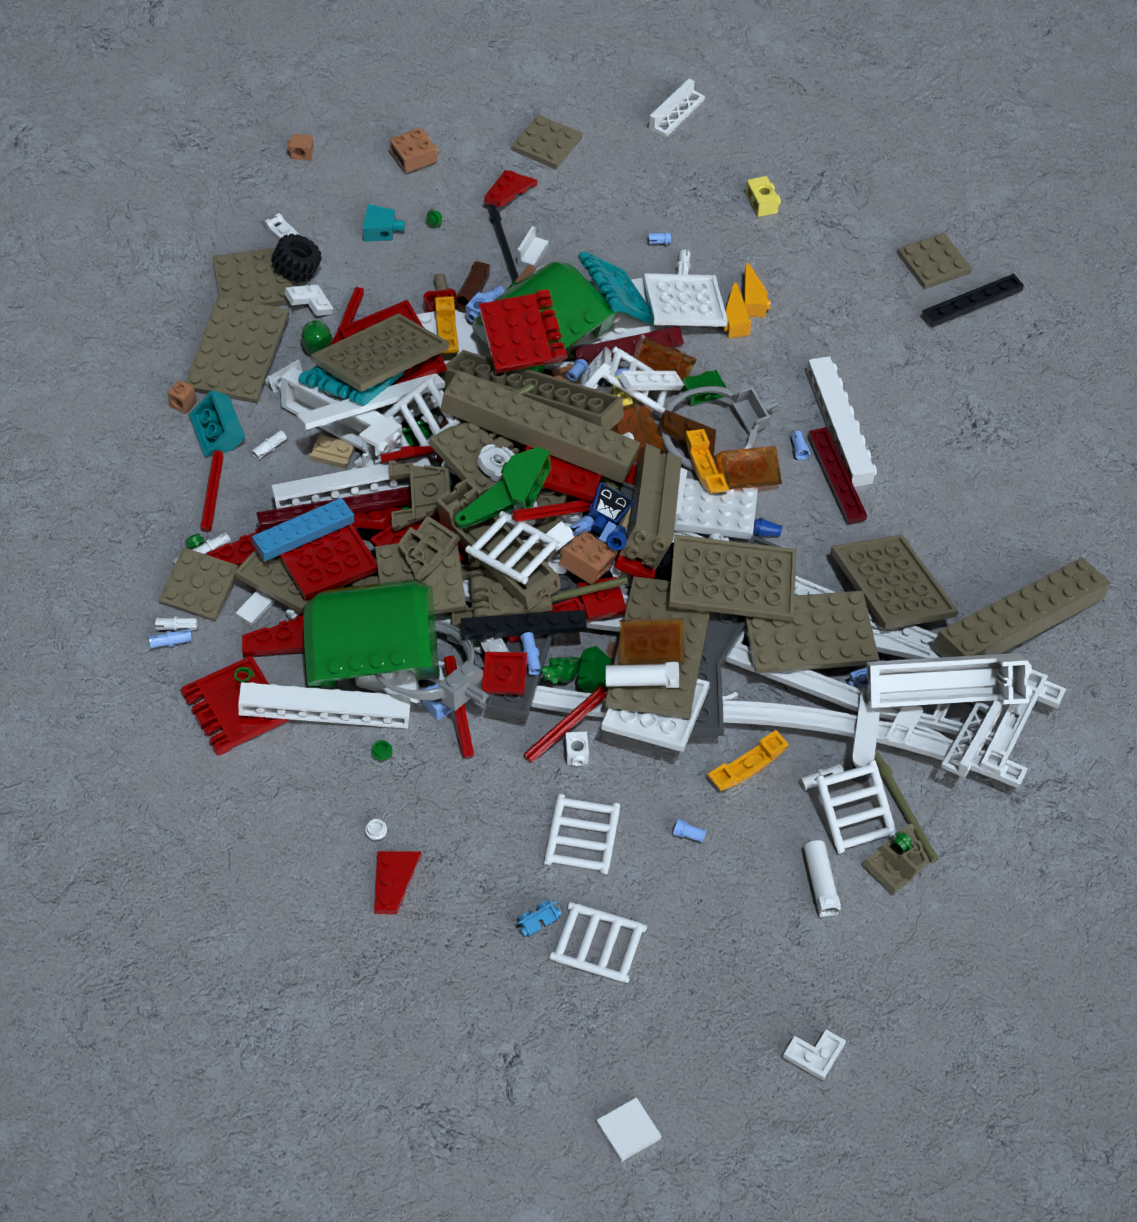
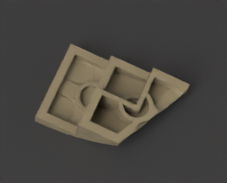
[398,516,461,581]
[862,823,930,895]

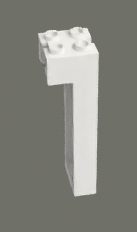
[281,367,403,467]
[866,653,1032,708]

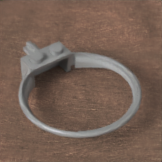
[661,386,778,473]
[375,620,489,711]

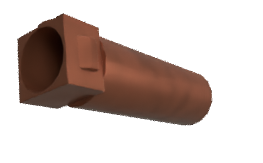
[454,261,490,311]

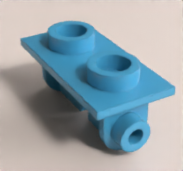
[514,900,562,937]

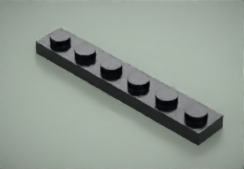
[922,273,1024,327]
[461,610,587,640]

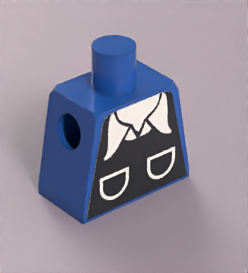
[587,483,634,533]

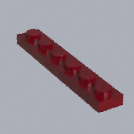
[573,326,684,365]
[808,427,867,524]

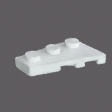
[355,670,420,703]

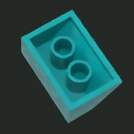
[189,390,245,457]

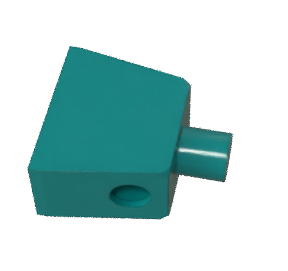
[363,204,406,242]

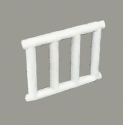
[605,347,668,414]
[383,376,460,447]
[465,511,562,584]
[816,760,896,854]
[544,794,620,875]
[549,902,647,983]

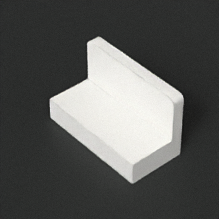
[517,226,549,267]

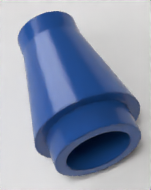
[753,518,782,537]
[606,525,627,551]

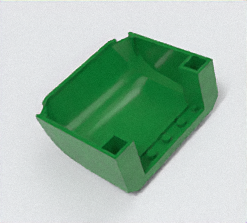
[472,262,616,374]
[303,579,440,690]

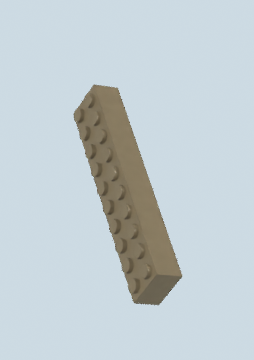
[442,350,624,430]
[440,370,641,484]
[933,557,1111,657]

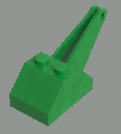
[455,447,552,529]

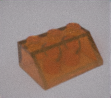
[633,335,697,380]
[612,403,666,461]
[714,446,782,490]
[619,618,685,664]

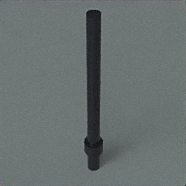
[488,204,519,281]

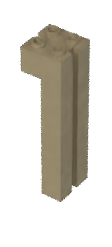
[619,443,682,569]
[435,478,561,610]

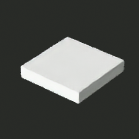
[596,1097,662,1162]

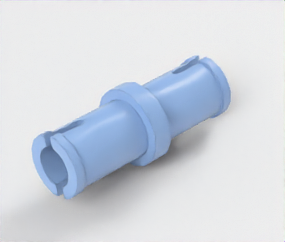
[148,629,192,649]
[520,632,542,675]

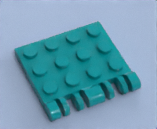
[578,251,654,325]
[298,365,404,406]

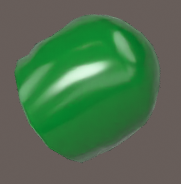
[301,320,332,356]

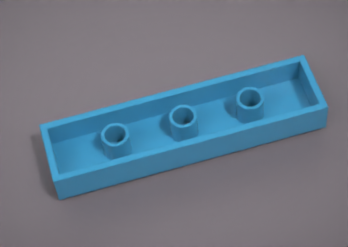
[252,498,354,562]

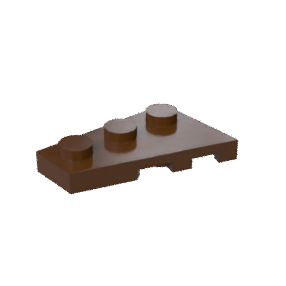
[660,410,716,460]

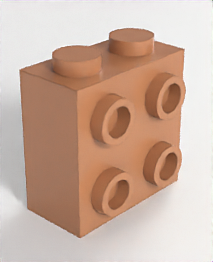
[389,127,438,173]
[559,531,618,585]

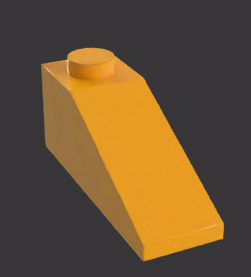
[744,263,771,318]
[722,283,751,339]

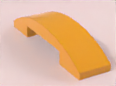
[435,297,459,354]
[685,429,729,493]
[708,730,789,791]

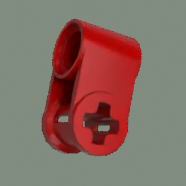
[423,288,457,313]

